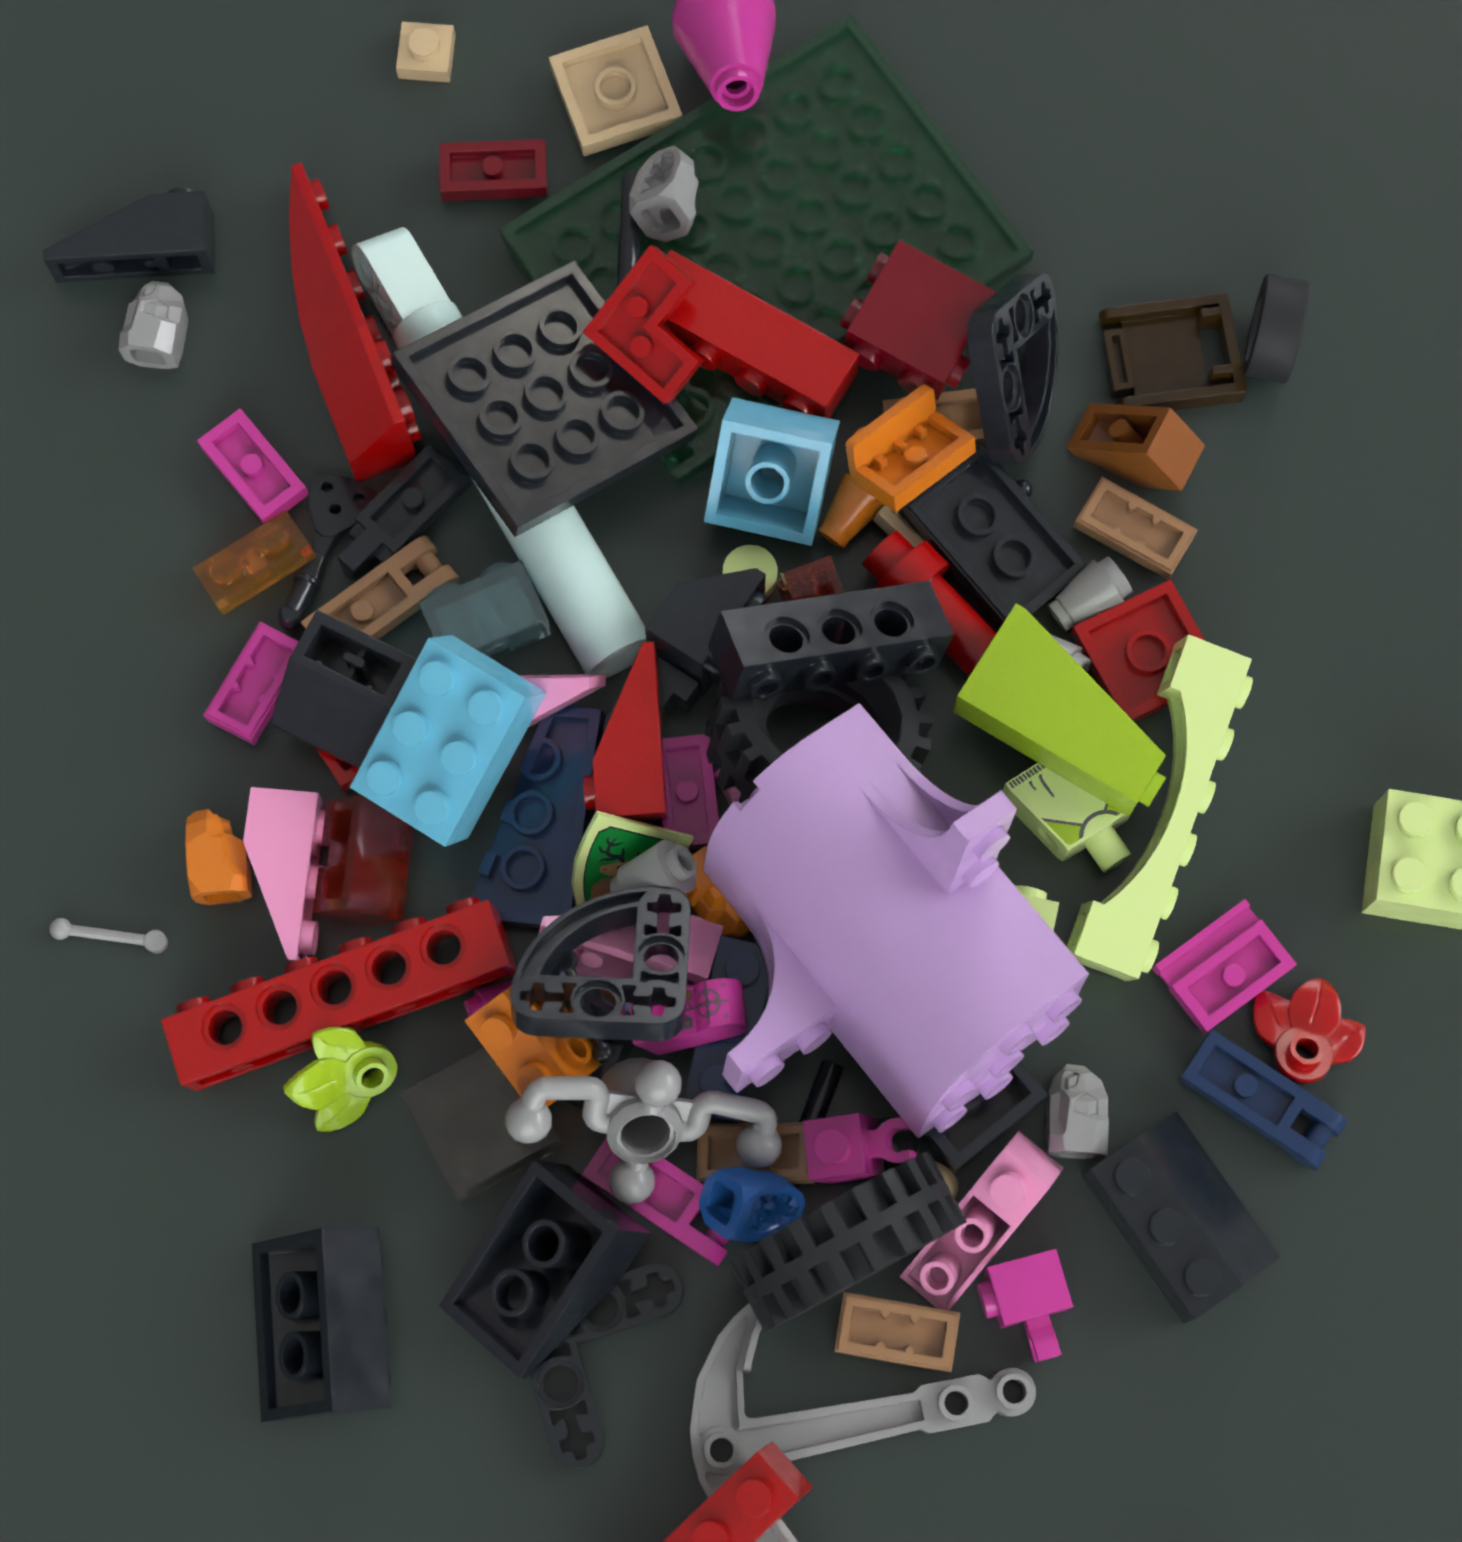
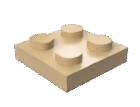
[549,25,683,157]

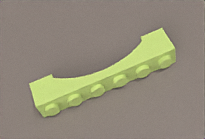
[1066,634,1253,981]

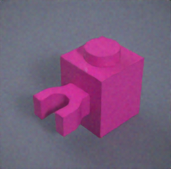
[802,1113,917,1184]
[977,1249,1073,1363]

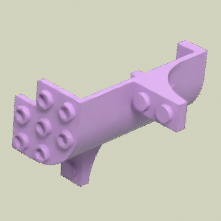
[703,703,1089,1138]

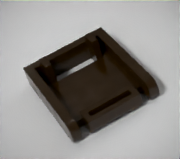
[1098,292,1247,411]

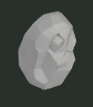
[629,145,699,242]
[118,281,189,369]
[1045,1064,1109,1159]

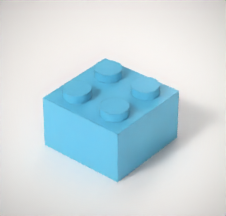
[704,397,840,546]

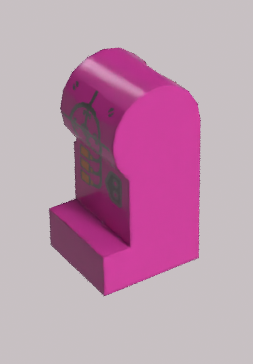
[629,978,748,1056]

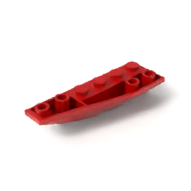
[289,162,422,483]

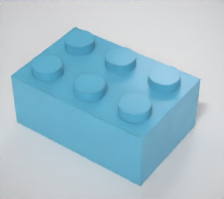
[350,635,547,847]

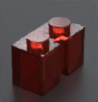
[313,795,414,926]

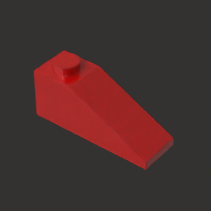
[583,642,668,821]

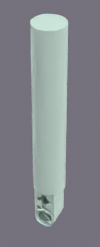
[351,227,646,678]

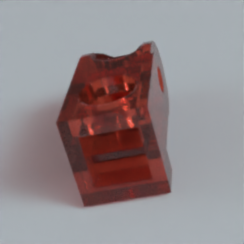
[776,555,844,602]

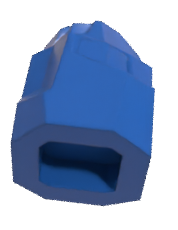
[698,1166,805,1242]

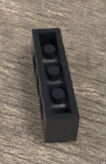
[708,581,954,701]

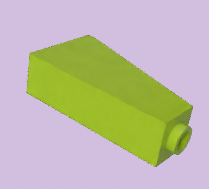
[953,603,1166,817]

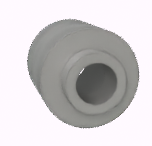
[610,840,697,895]

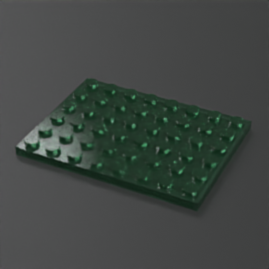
[500,14,1034,486]

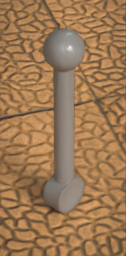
[49,918,168,954]

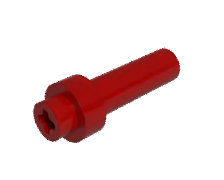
[862,530,997,677]

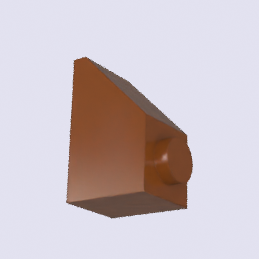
[1067,403,1205,491]

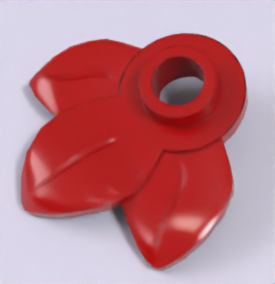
[1253,978,1366,1084]

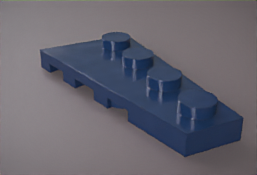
[471,706,606,929]

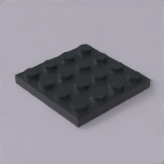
[390,261,698,537]

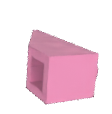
[243,787,333,963]
[900,1131,1064,1310]

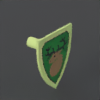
[571,811,694,907]

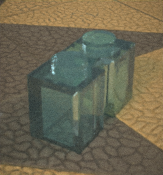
[419,560,551,658]

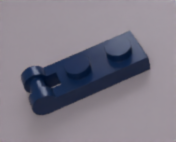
[1178,1029,1348,1170]

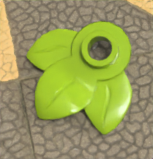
[283,1026,397,1132]

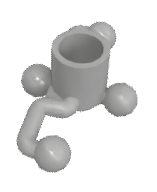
[505,1057,782,1204]

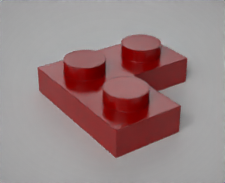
[582,245,704,404]

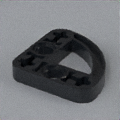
[967,273,1058,465]
[510,887,691,1041]

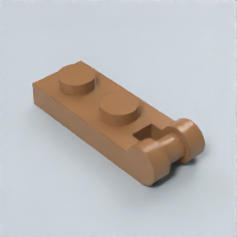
[301,536,460,639]

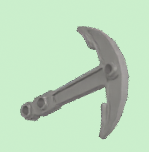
[689,1303,1036,1542]

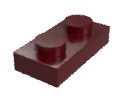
[439,139,548,201]

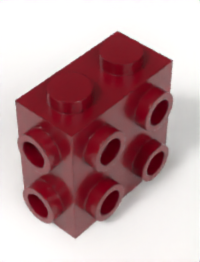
[840,239,996,401]

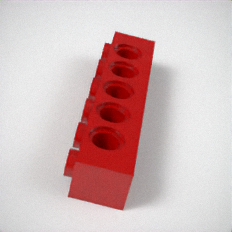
[161,897,517,1091]

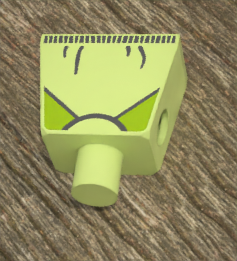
[1002,763,1133,873]

